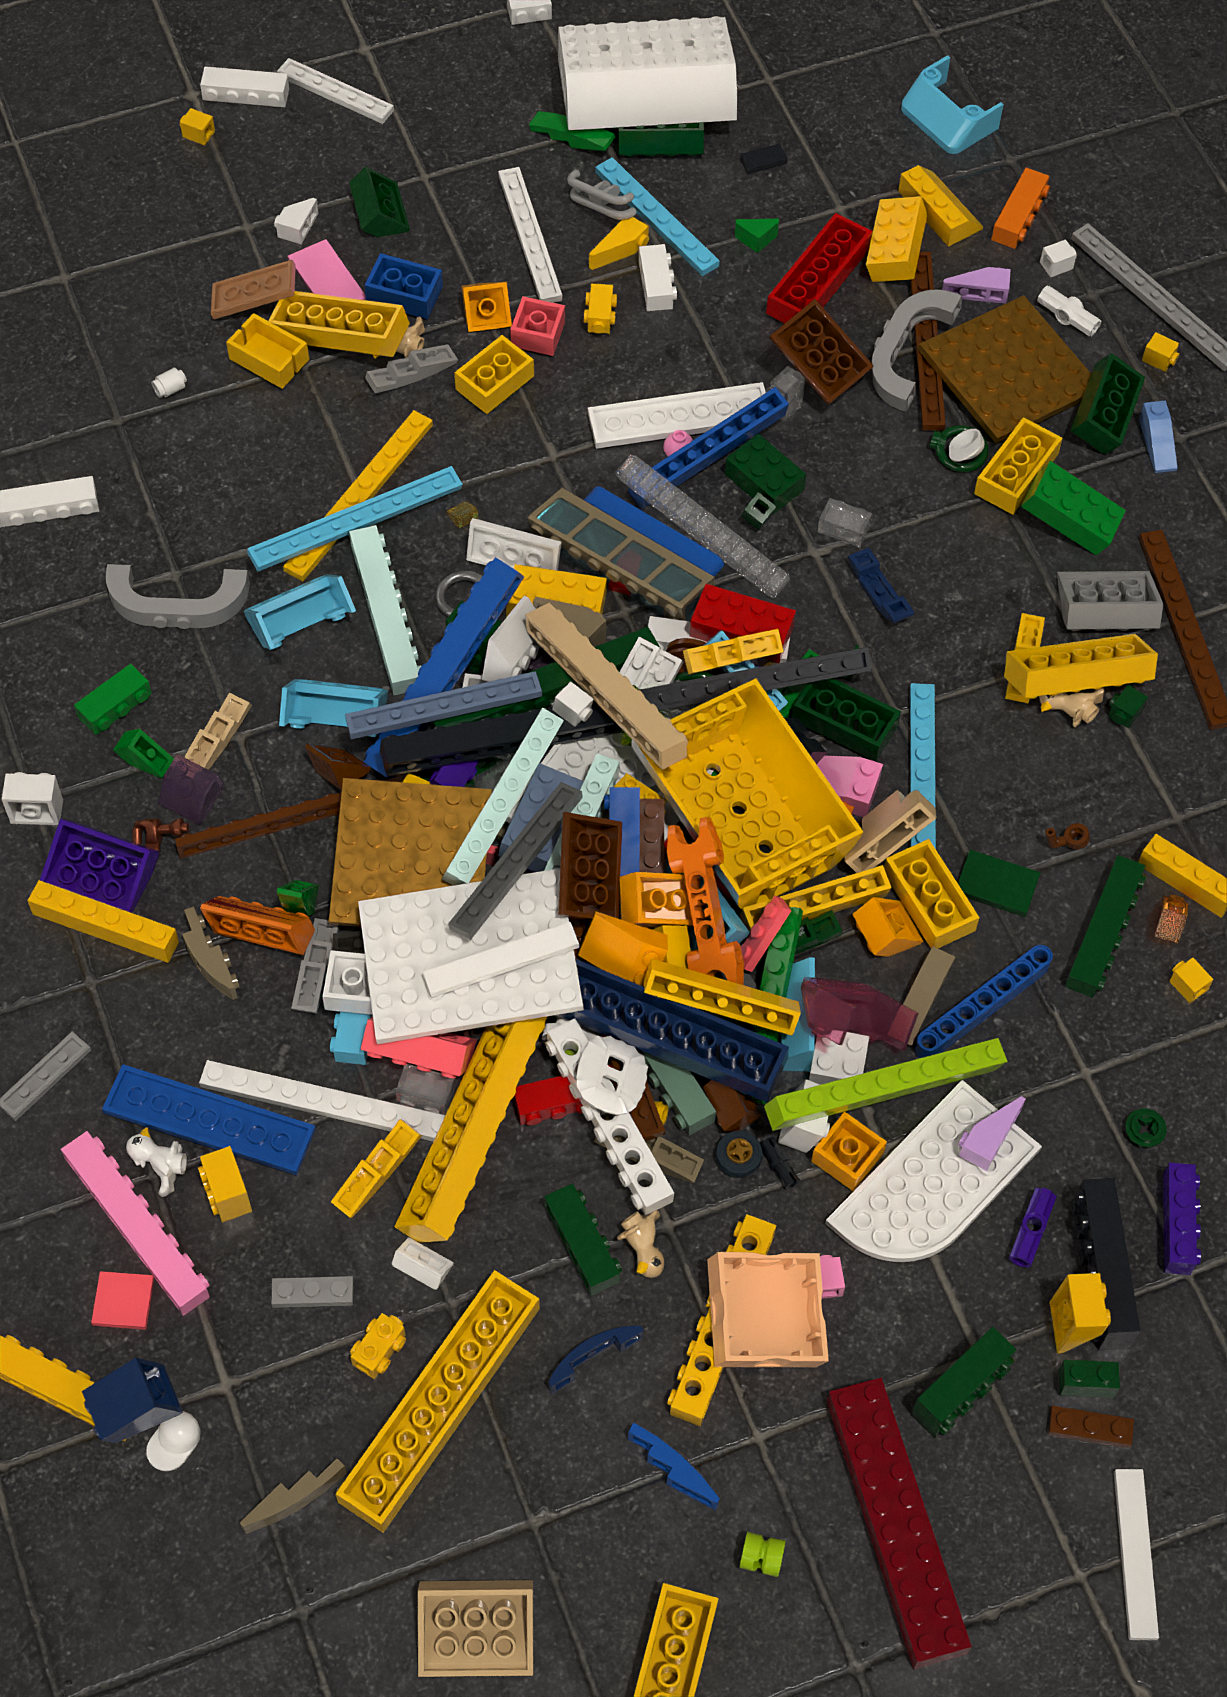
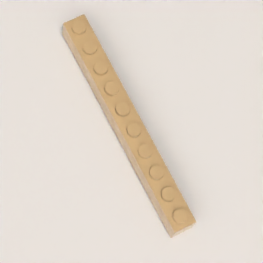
[525,603,688,770]

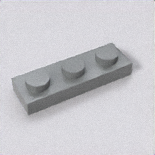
[271,1276,353,1308]

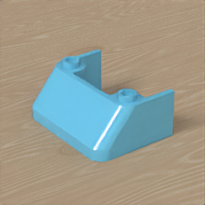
[901,55,1004,154]
[244,574,356,650]
[279,679,388,737]

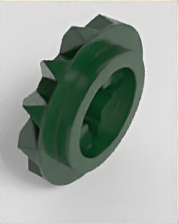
[1125,1108,1167,1149]

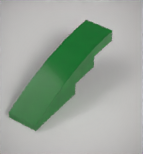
[529,111,615,151]

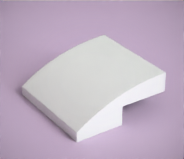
[619,637,684,690]

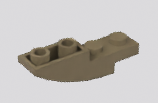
[182,907,240,1000]

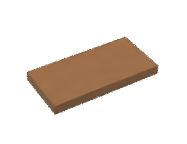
[211,260,296,319]

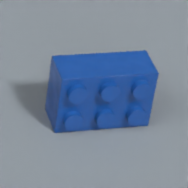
[365,253,443,319]

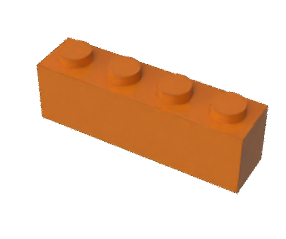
[991,168,1050,249]

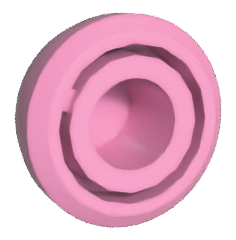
[663,430,693,456]

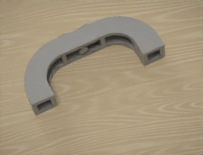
[872,290,962,412]
[106,564,250,629]

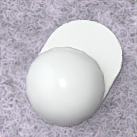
[949,429,985,462]
[147,1411,201,1471]

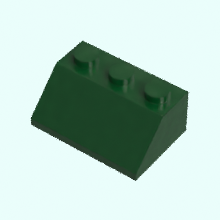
[349,166,410,237]

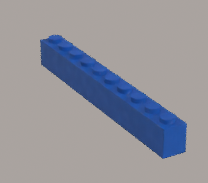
[364,557,524,779]

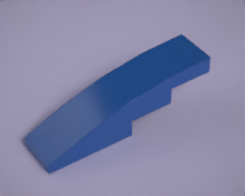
[628,1423,720,1511]

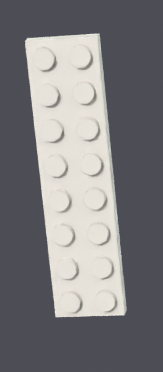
[588,382,766,449]

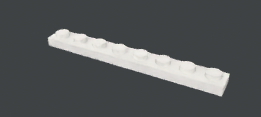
[499,167,562,303]

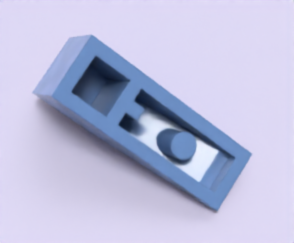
[1139,401,1177,473]

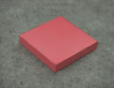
[91,1271,154,1330]

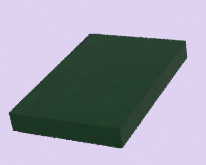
[958,849,1041,917]

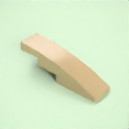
[177,693,252,782]

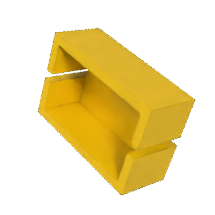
[226,313,309,389]

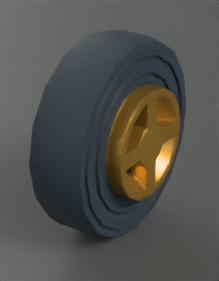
[716,1131,763,1178]

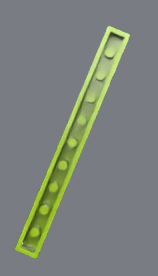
[764,1038,1008,1131]

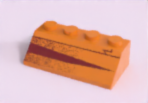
[200,896,315,955]

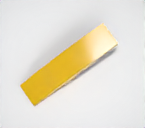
[1005,613,1045,703]
[683,629,784,674]
[331,1119,423,1218]

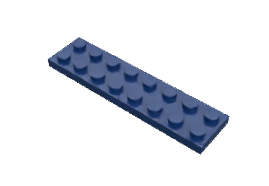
[102,1064,316,1175]

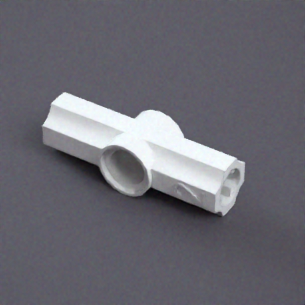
[1037,286,1101,337]

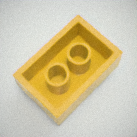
[454,335,534,414]

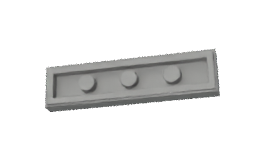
[0,1032,91,1121]

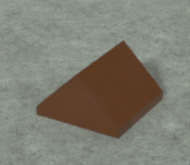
[305,743,371,790]

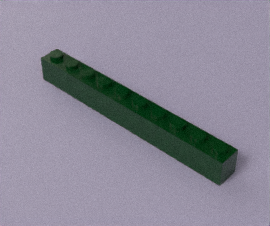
[429,627,660,730]

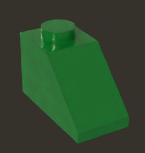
[113,729,174,778]

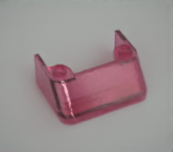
[801,977,919,1051]

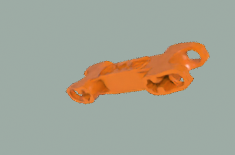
[667,817,744,985]

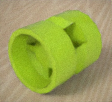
[740,1531,786,1577]

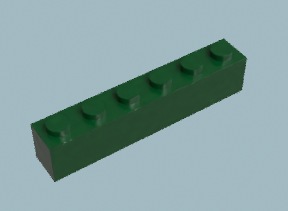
[1065,855,1147,998]

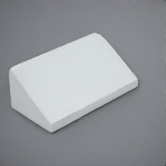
[392,1237,454,1290]

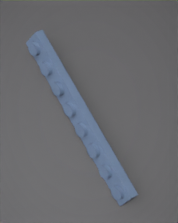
[345,671,542,739]

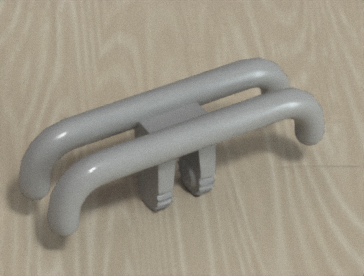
[567,170,637,220]

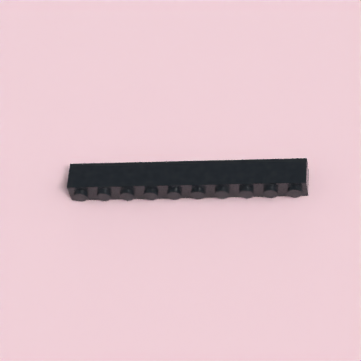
[379,700,623,777]

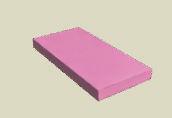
[288,239,366,300]

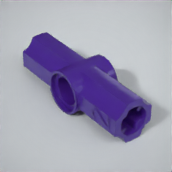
[1009,1188,1057,1268]

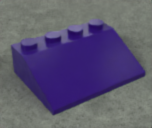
[40,819,160,913]

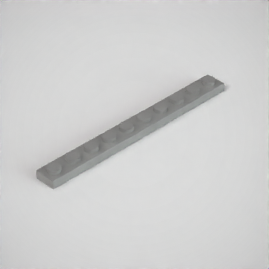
[1071,223,1227,372]

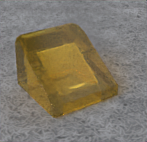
[447,501,478,528]

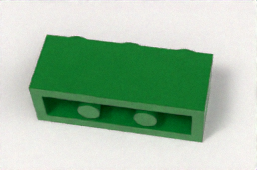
[74,663,152,735]

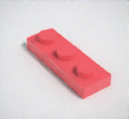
[740,895,791,972]

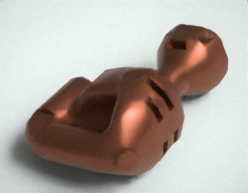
[132,818,190,854]

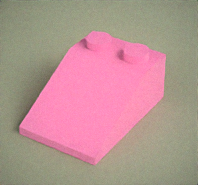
[817,756,883,817]

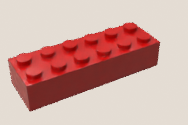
[766,213,873,323]

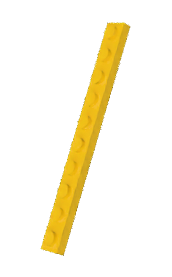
[283,410,433,582]

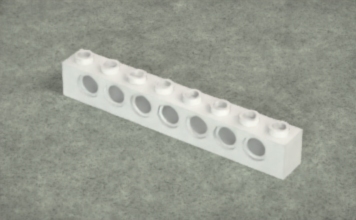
[545,1019,674,1216]

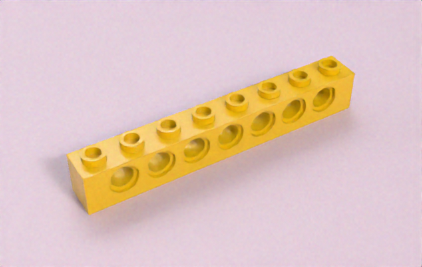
[667,1214,776,1427]

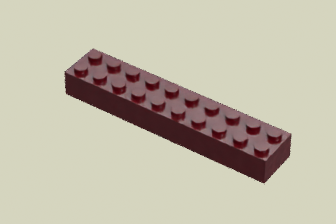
[827,1377,972,1670]

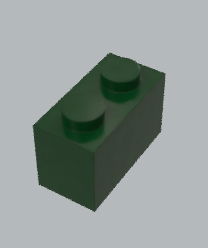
[1059,1359,1120,1398]

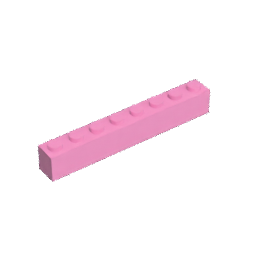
[61,1131,210,1316]

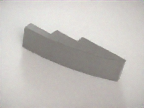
[365,344,458,393]
[291,918,340,1014]

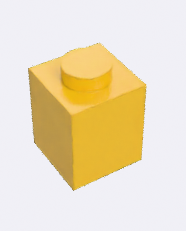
[180,108,215,146]
[1142,332,1179,372]
[1169,958,1213,1003]

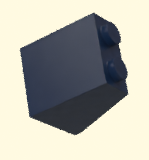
[82,1358,183,1443]

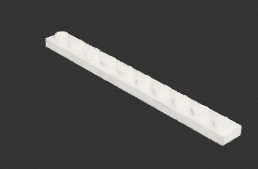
[199,1060,445,1141]

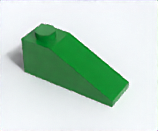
[277,880,319,917]

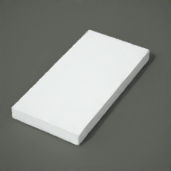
[466,518,561,571]

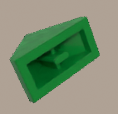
[734,218,779,253]

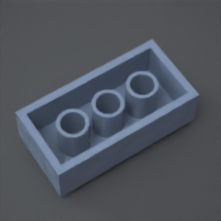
[498,763,584,872]

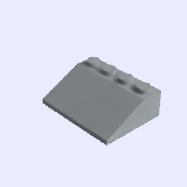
[1057,571,1163,631]

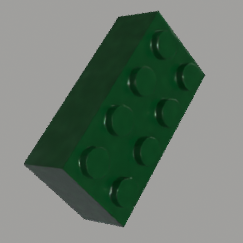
[1071,353,1145,455]
[792,678,901,762]
[911,1326,1017,1439]

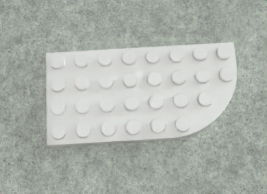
[825,1080,1042,1262]

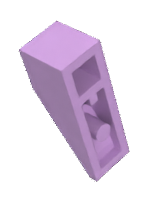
[942,267,1010,304]
[958,1096,1026,1171]

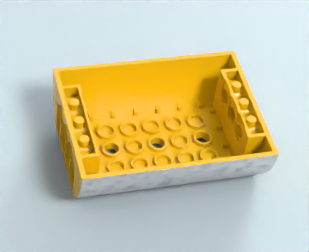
[632,678,863,909]

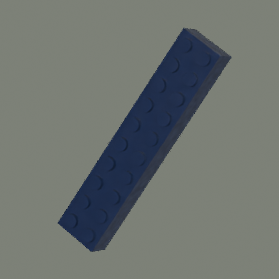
[558,959,789,1103]

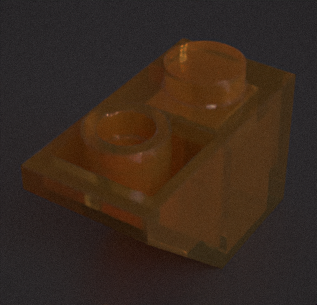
[1154,895,1188,943]

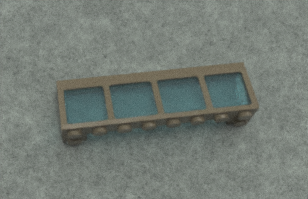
[528,488,715,622]

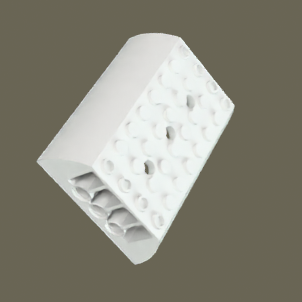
[558,16,737,130]

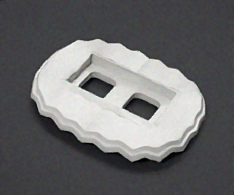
[576,1036,648,1115]

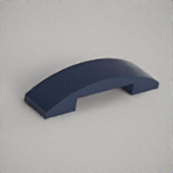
[848,548,914,623]
[549,1326,644,1394]

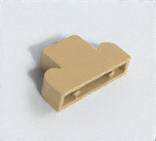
[845,790,936,873]

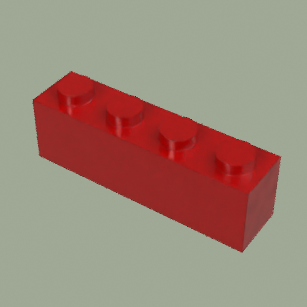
[513,1064,618,1125]

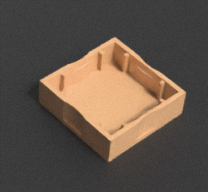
[707,1252,829,1367]

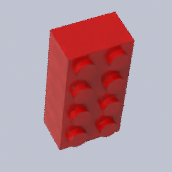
[690,584,796,663]

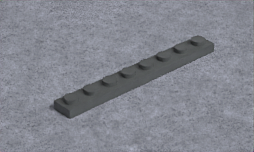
[448,782,583,940]

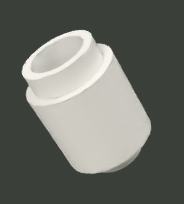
[151,367,187,398]

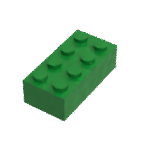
[1021,461,1126,556]

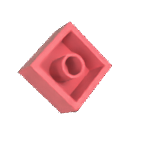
[510,296,565,356]

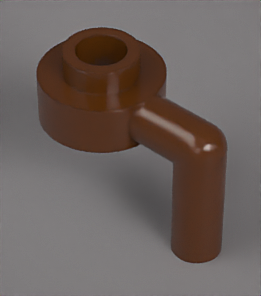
[1045,823,1090,849]

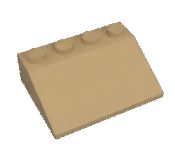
[418,1580,533,1677]

